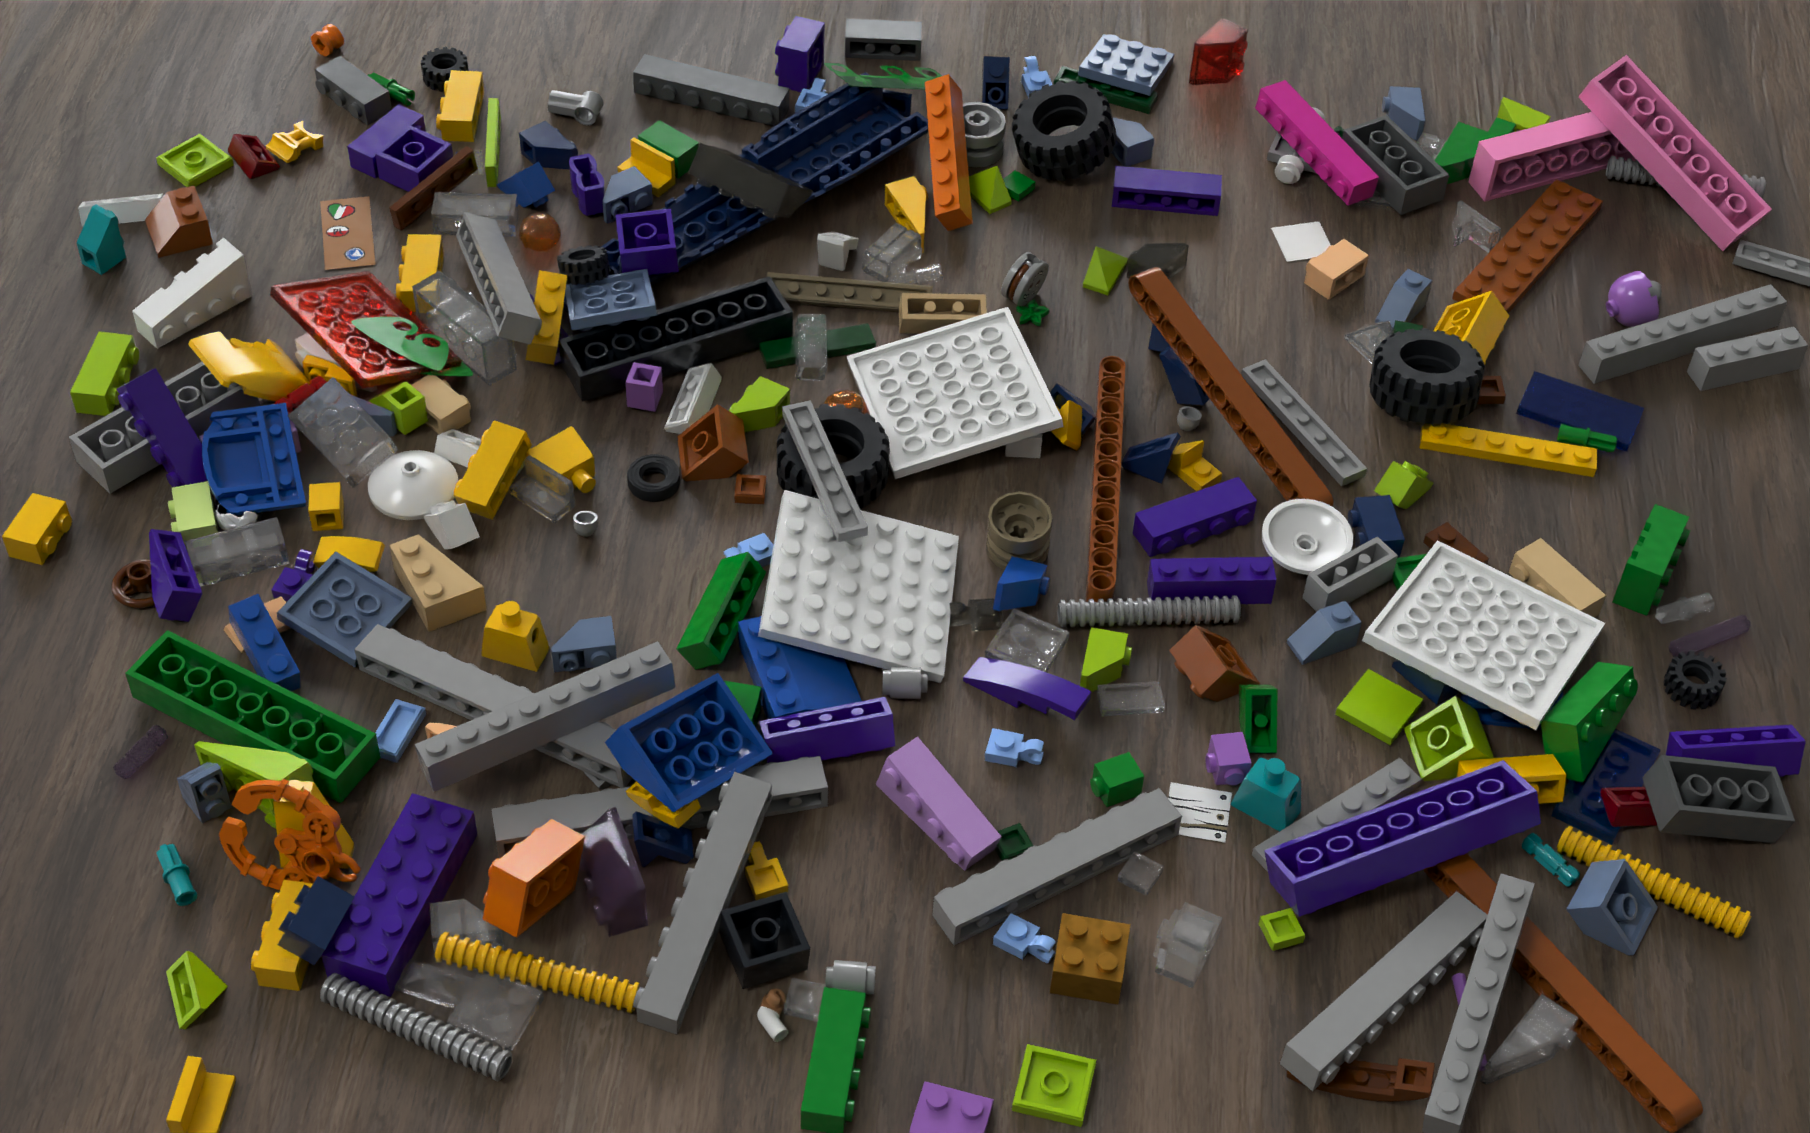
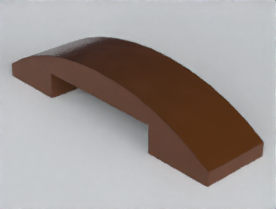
[1287,1058,1435,1101]

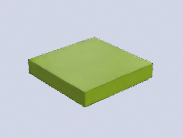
[156,134,234,187]
[1335,669,1423,745]
[1012,1044,1096,1127]

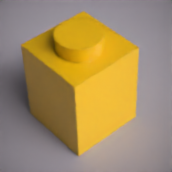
[308,482,344,531]

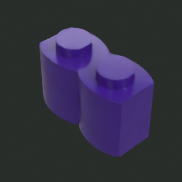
[569,153,605,216]

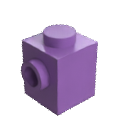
[626,362,663,412]
[1205,732,1252,785]

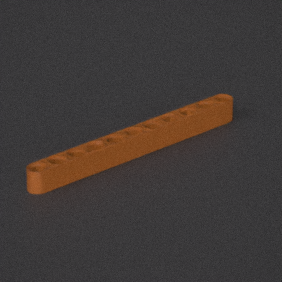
[1128,267,1333,507]
[1086,356,1125,602]
[1423,853,1703,1133]

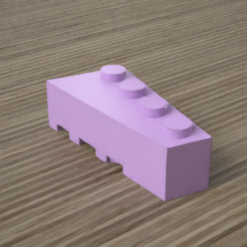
[876,736,1002,871]

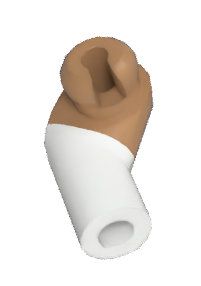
[757,988,788,1042]

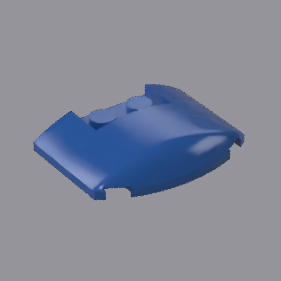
[202,403,306,516]

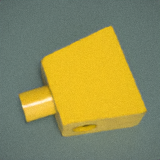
[526,426,596,494]
[481,601,549,672]

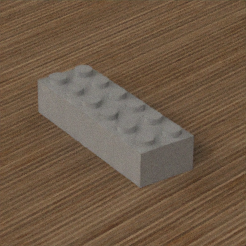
[69,362,260,493]

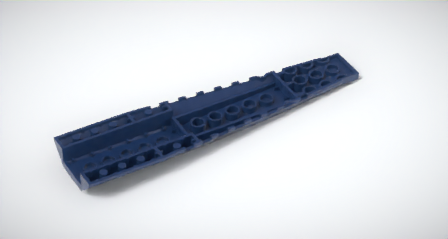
[563,72,929,313]

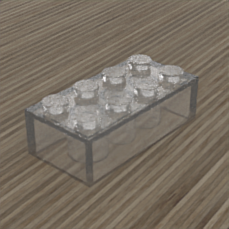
[412,271,517,386]

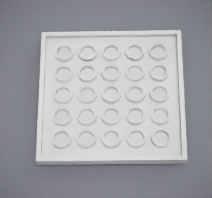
[846,307,1063,479]
[758,490,959,683]
[1362,540,1605,730]

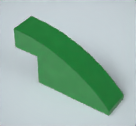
[1434,117,1516,184]

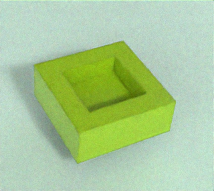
[1258,908,1305,951]

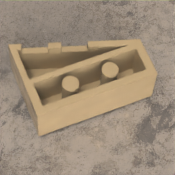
[390,534,487,632]

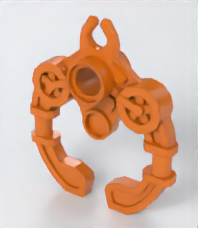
[219,778,361,890]

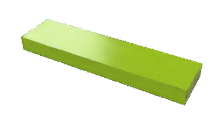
[485,98,501,187]

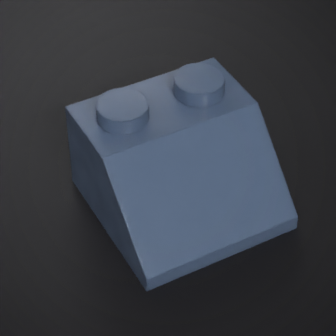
[1566,859,1658,955]

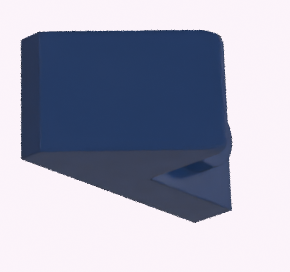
[632,811,694,867]

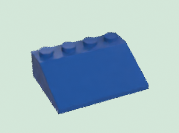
[738,616,862,719]
[605,673,773,812]

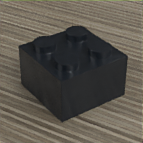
[719,892,810,989]

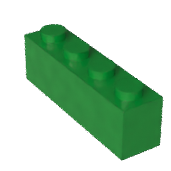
[676,552,766,670]
[801,987,871,1133]

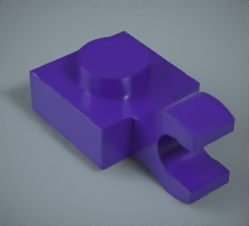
[271,549,316,601]

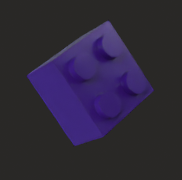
[775,16,825,92]
[375,125,453,192]
[616,209,679,275]

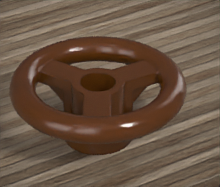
[111,559,155,608]

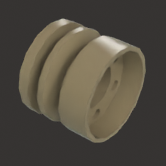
[986,491,1053,570]

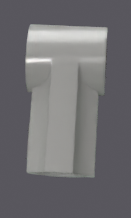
[548,90,604,125]

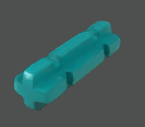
[1521,833,1580,887]

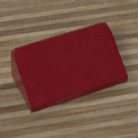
[228,134,280,179]
[1600,787,1657,827]

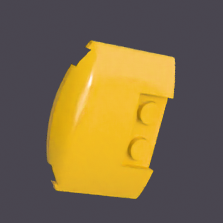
[188,332,310,401]

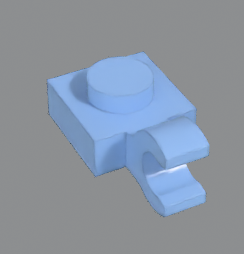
[1021,56,1052,98]
[795,78,828,113]
[724,533,773,567]
[985,728,1044,767]
[993,913,1056,963]

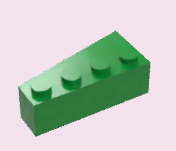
[1541,662,1638,782]

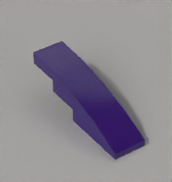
[963,657,1091,720]

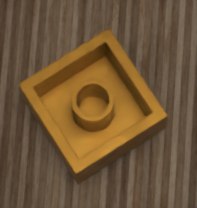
[1050,913,1131,1005]

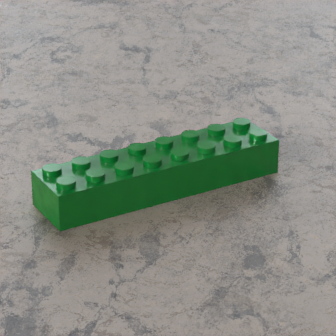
[125,630,381,803]

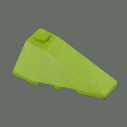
[194,741,314,829]

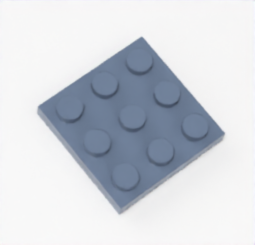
[1078,34,1174,96]
[565,269,657,331]
[277,551,412,667]

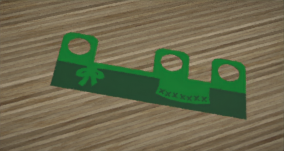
[824,63,942,90]

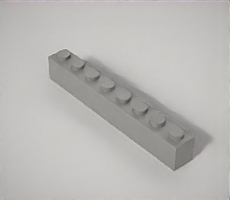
[456,212,542,344]
[1578,284,1787,384]
[415,641,676,792]
[633,772,772,1035]
[933,788,1182,945]
[1422,874,1535,1133]
[1280,891,1487,1091]

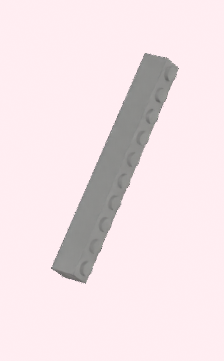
[354,624,633,788]
[492,756,828,858]

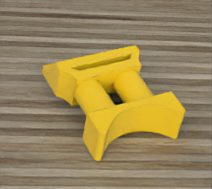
[266,121,323,163]

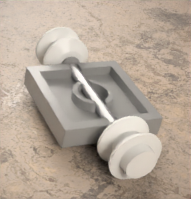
[1267,107,1325,184]

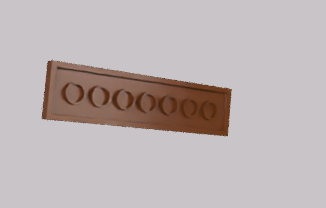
[1452,179,1603,313]

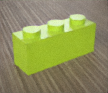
[70,331,140,416]

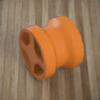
[311,24,344,56]

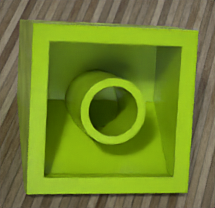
[1404,696,1494,781]

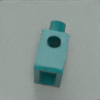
[1231,758,1301,832]

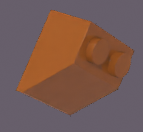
[145,186,213,258]
[677,404,749,481]
[1169,625,1260,702]

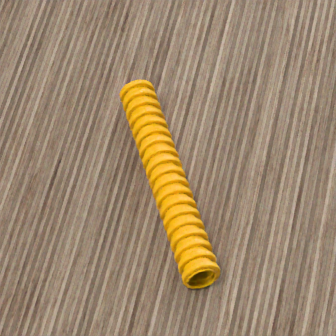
[1556,826,1751,939]
[435,931,640,1013]

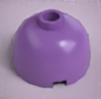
[1606,271,1659,327]

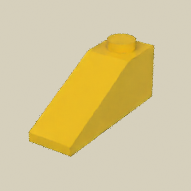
[884,176,928,254]

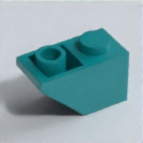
[77,204,126,275]

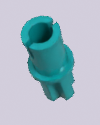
[156,844,198,906]

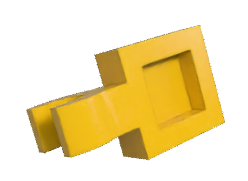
[745,841,788,900]

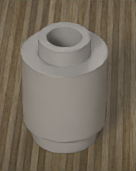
[882,667,927,699]
[825,960,876,995]

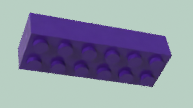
[322,793,478,997]

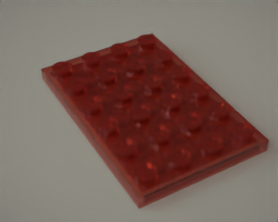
[270,271,462,388]

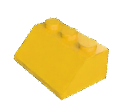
[1433,291,1509,365]

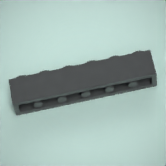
[633,54,789,126]

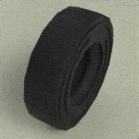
[627,454,681,502]

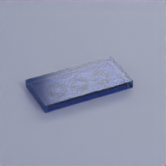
[1516,371,1644,451]
[1551,729,1661,845]

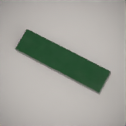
[1053,66,1158,114]
[759,323,876,369]

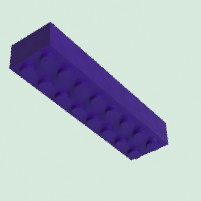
[1264,760,1541,917]

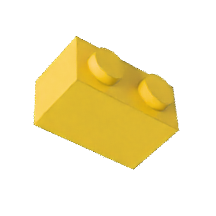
[2,493,72,565]

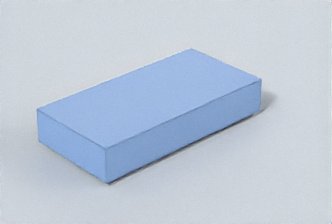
[375,699,426,763]

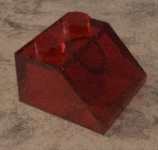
[1189,18,1248,85]

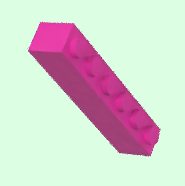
[1255,80,1379,206]

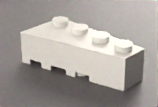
[132,238,252,349]

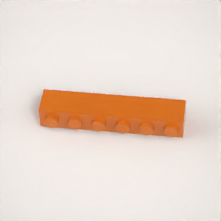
[925,74,973,231]

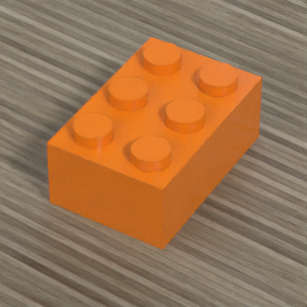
[483,819,585,938]

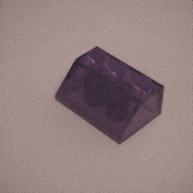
[579,807,648,937]

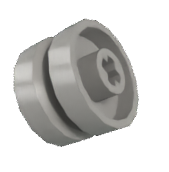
[963,102,1006,167]

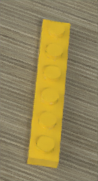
[1419,423,1597,477]

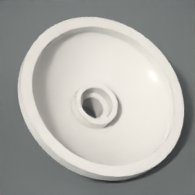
[368,450,458,520]
[1262,499,1353,575]

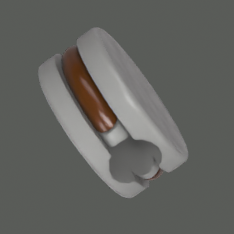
[1001,252,1049,306]

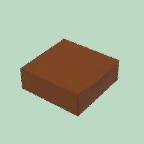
[735,474,766,504]

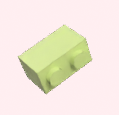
[168,481,221,551]

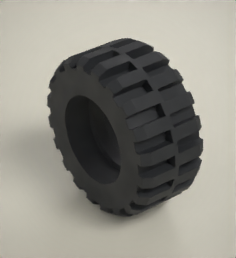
[1012,81,1116,181]
[1369,328,1485,426]
[777,404,890,509]

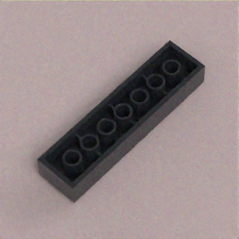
[559,276,793,402]

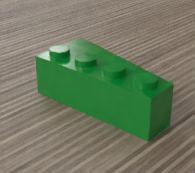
[1612,504,1691,616]

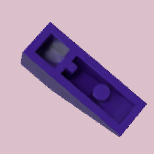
[149,529,203,622]

